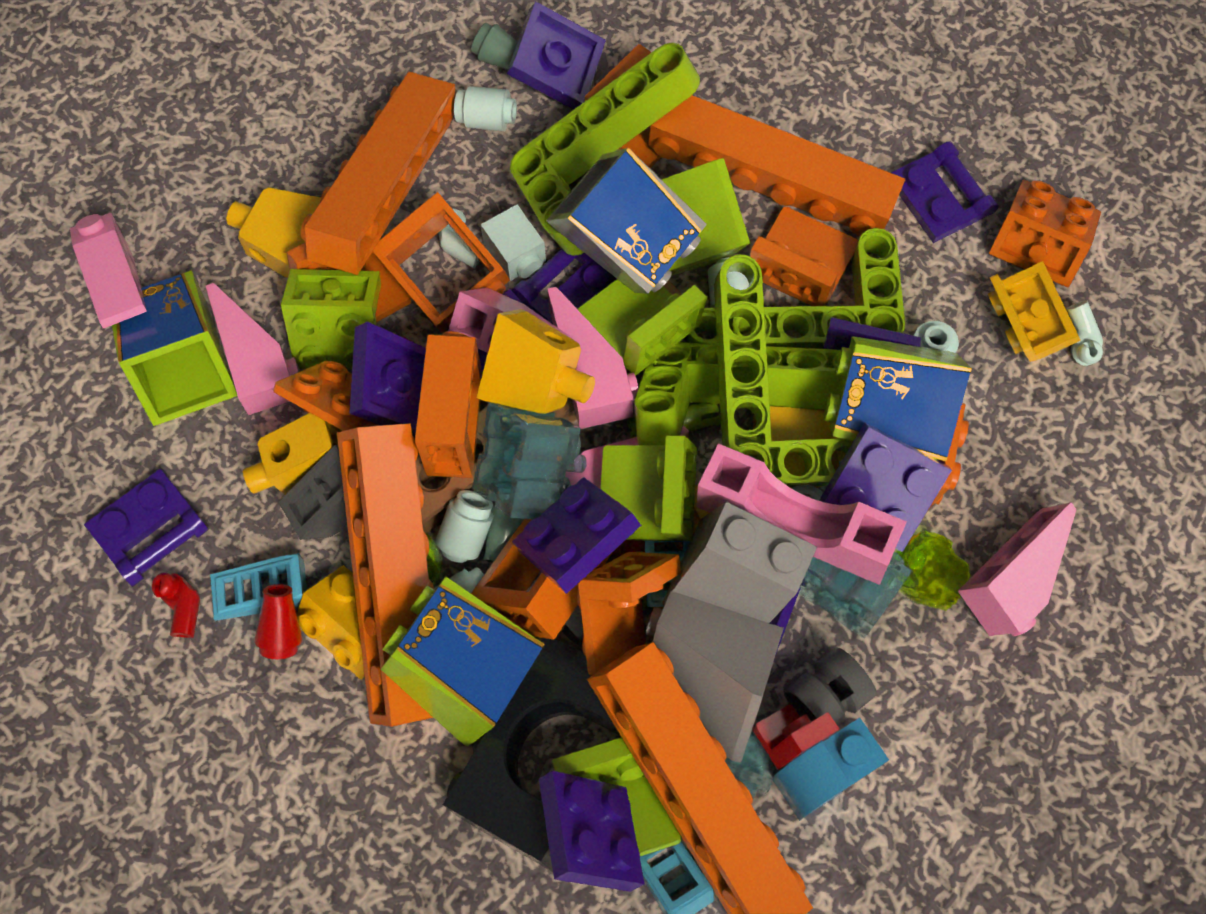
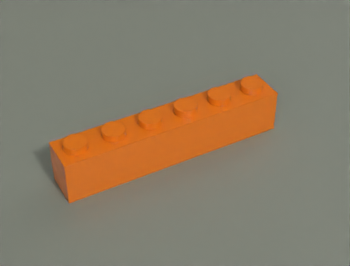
[301,71,455,275]
[648,95,905,236]
[337,423,434,727]
[587,642,813,914]

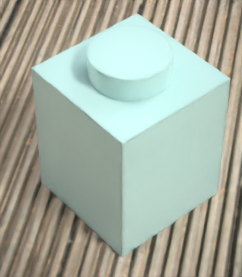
[480,204,546,281]

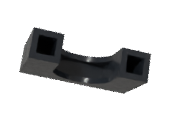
[442,638,621,872]

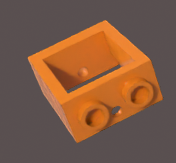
[373,192,510,334]
[415,331,483,478]
[471,514,613,640]

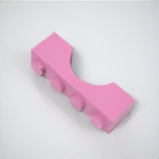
[697,443,907,585]

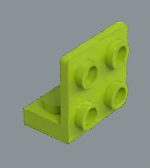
[281,269,381,370]
[578,279,707,376]
[601,436,697,542]
[552,737,681,857]

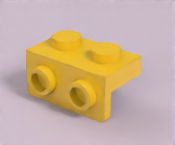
[988,261,1081,362]
[297,565,365,680]

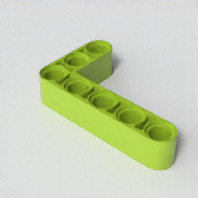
[510,43,700,256]
[686,228,905,349]
[714,254,853,487]
[635,342,842,445]

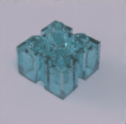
[472,402,587,519]
[799,552,912,639]

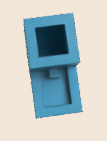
[772,718,889,821]

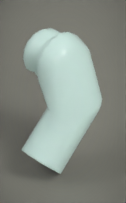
[438,209,480,269]
[1066,301,1103,366]

